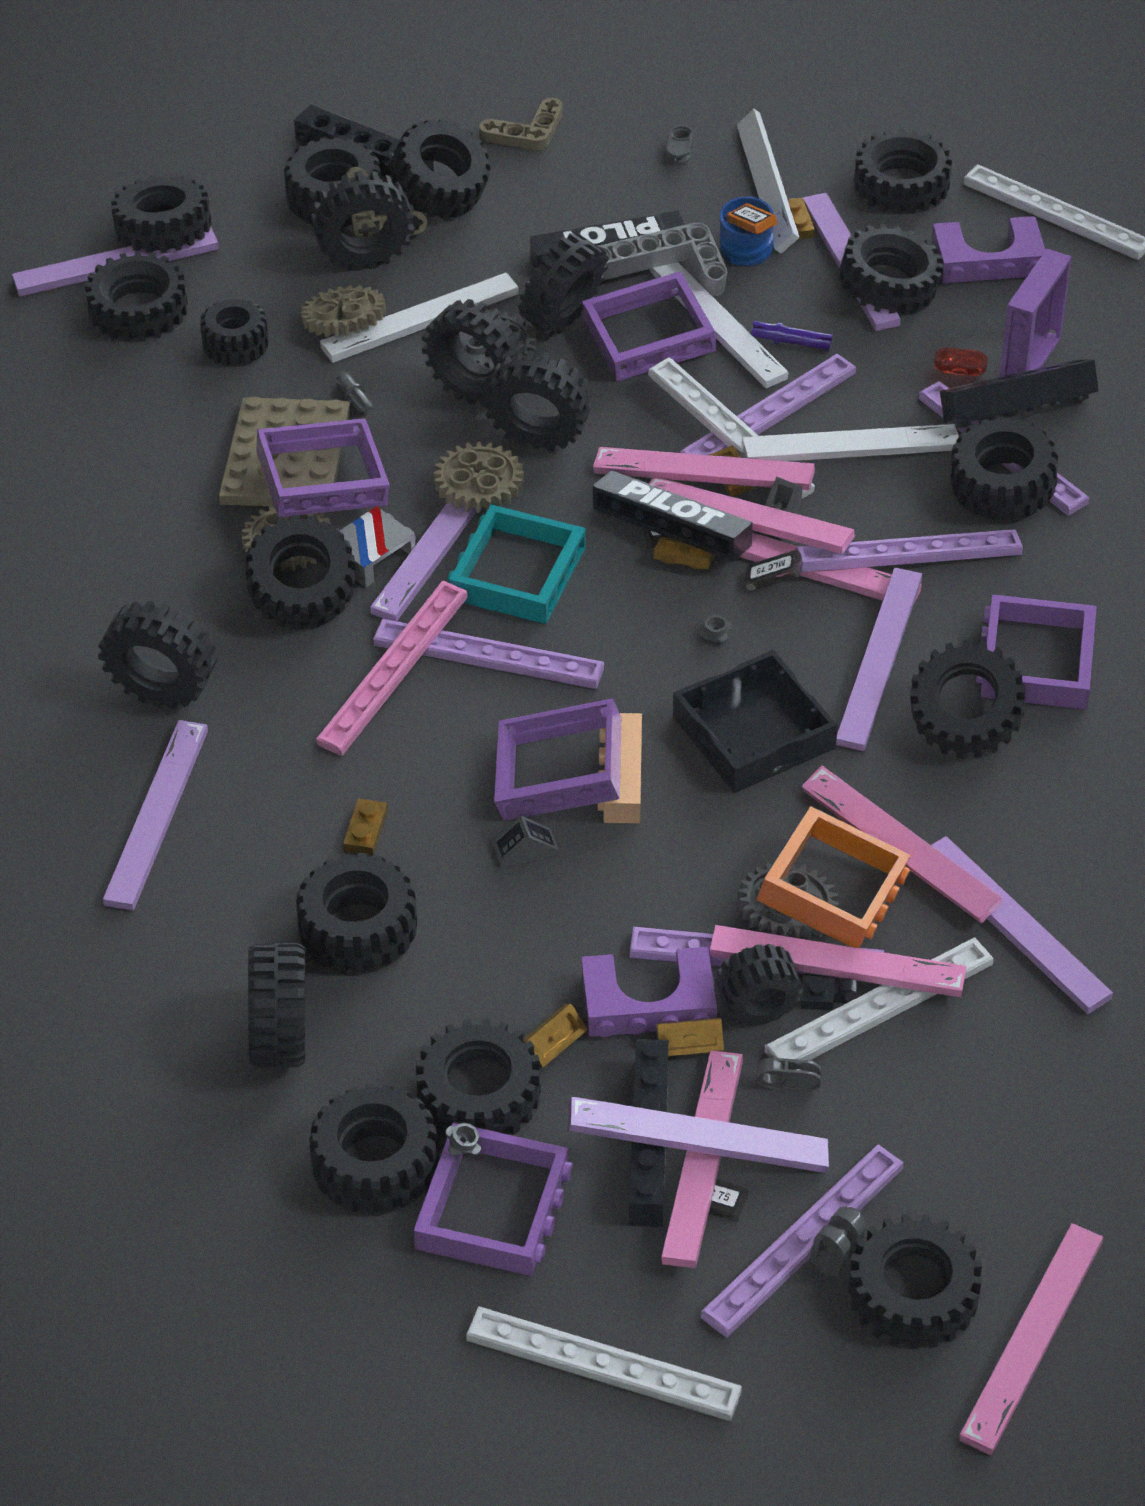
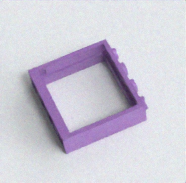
[999,249,1072,377]
[582,271,716,381]
[256,418,390,518]
[976,594,1097,710]
[494,698,622,821]
[414,1122,573,1276]

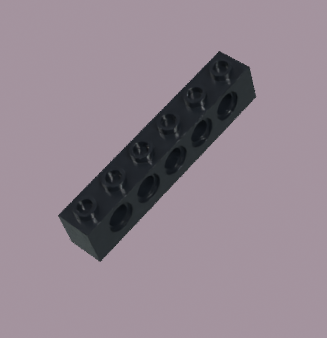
[294,104,434,176]

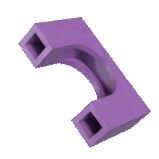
[931,216,1045,283]
[581,947,717,1037]

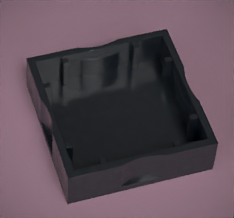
[673,650,838,794]

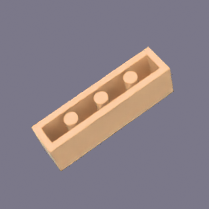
[598,713,642,824]

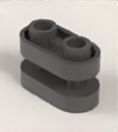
[810,1207,866,1277]

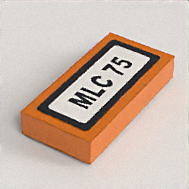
[726,203,778,235]

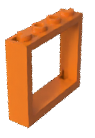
[757,806,911,948]

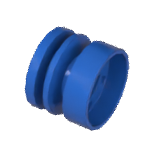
[720,197,774,266]

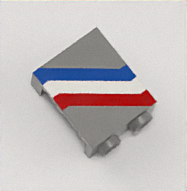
[340,506,416,588]

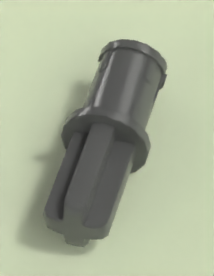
[335,372,372,415]

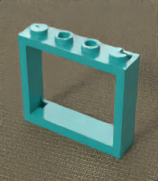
[447,505,586,624]

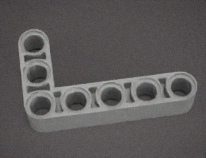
[598,222,727,296]

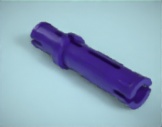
[751,320,832,351]

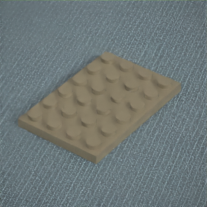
[219,397,350,507]

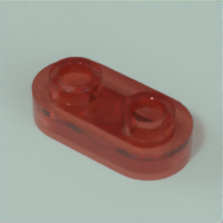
[934,347,988,377]

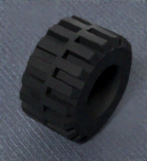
[200,298,269,366]
[715,944,803,1026]

